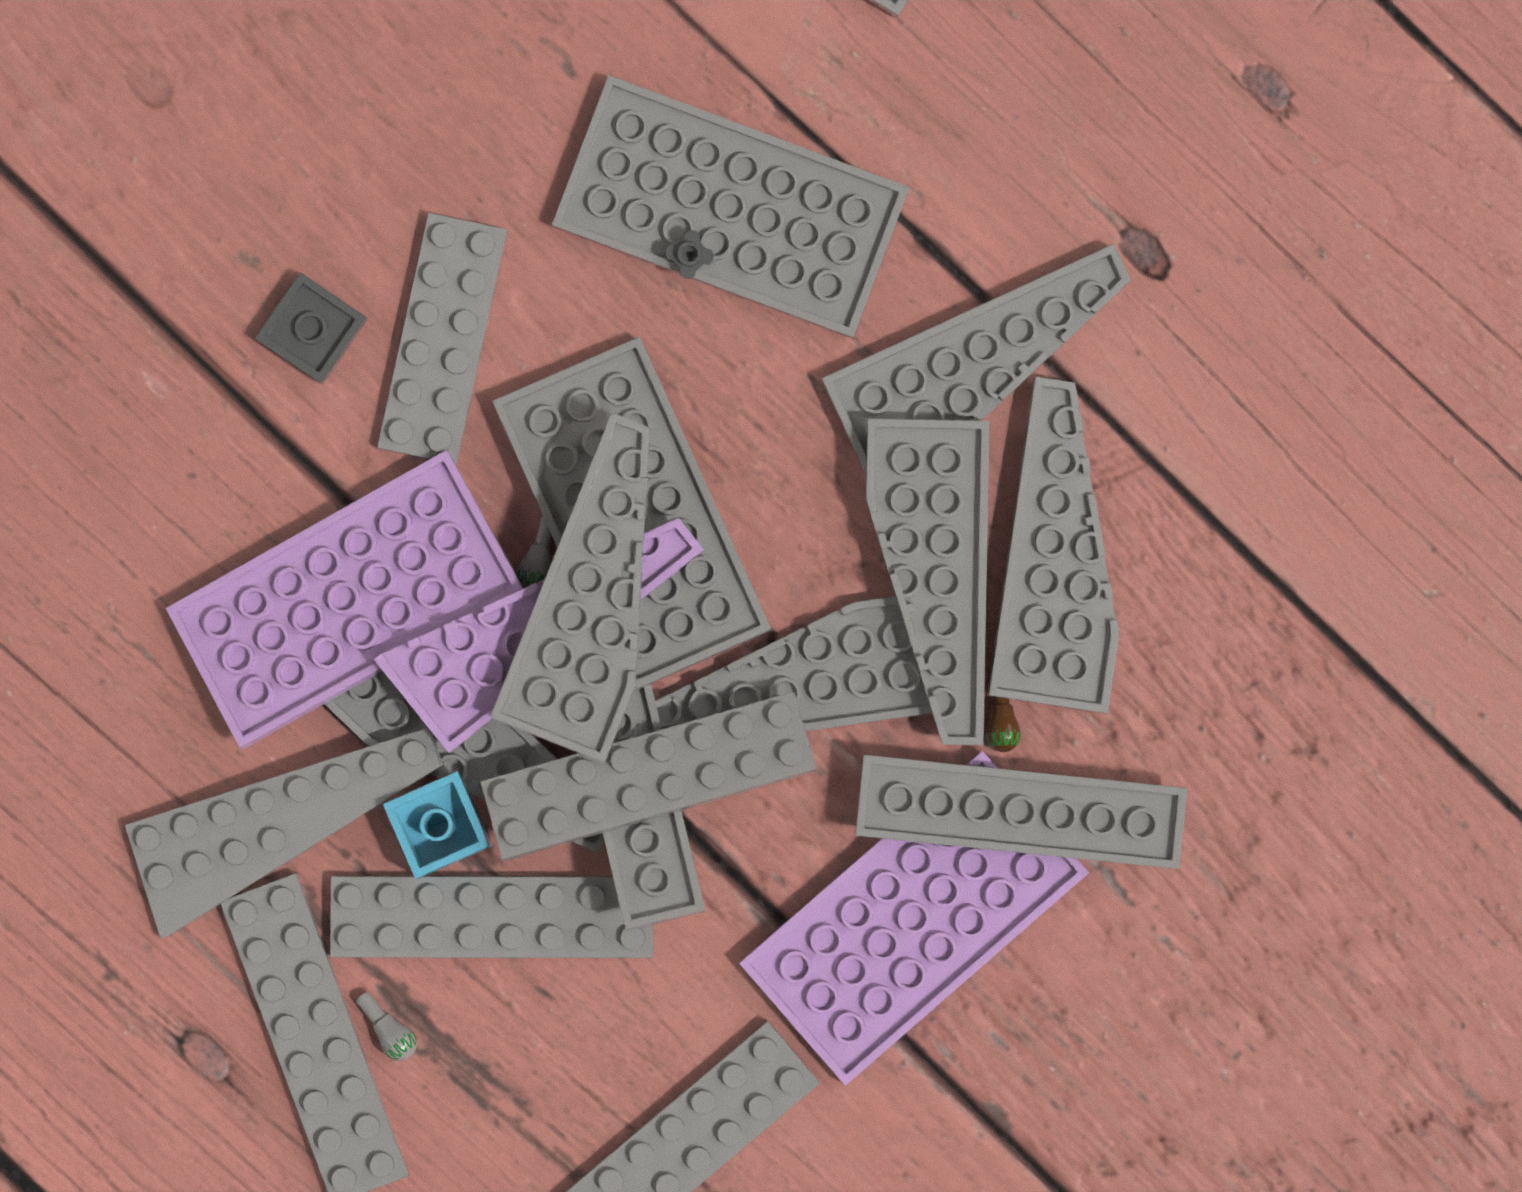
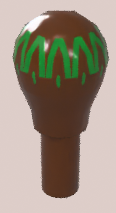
[985,697,1021,752]

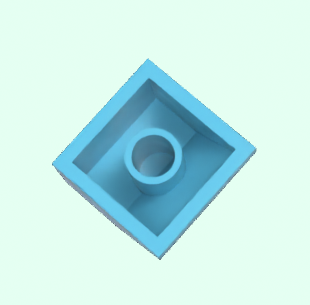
[383,771,493,879]

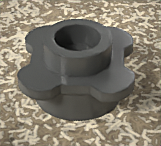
[666,230,714,279]

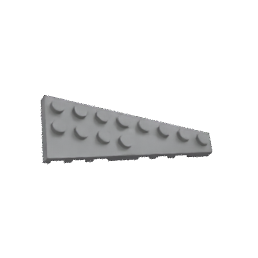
[125,728,443,939]

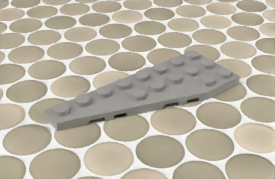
[822,244,1131,474]
[987,377,1119,714]
[490,412,650,763]
[866,419,989,745]
[655,596,932,731]
[325,671,605,853]

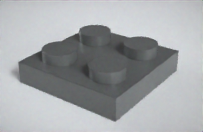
[255,272,368,385]

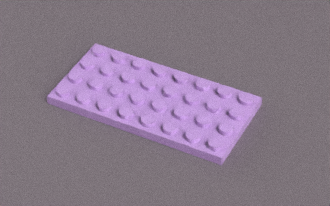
[166,450,524,749]
[739,751,1089,1086]

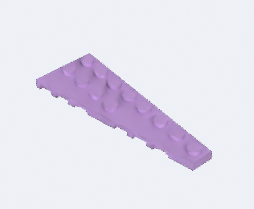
[374,518,704,753]

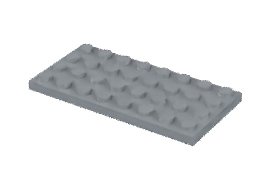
[552,75,909,339]
[492,337,771,692]

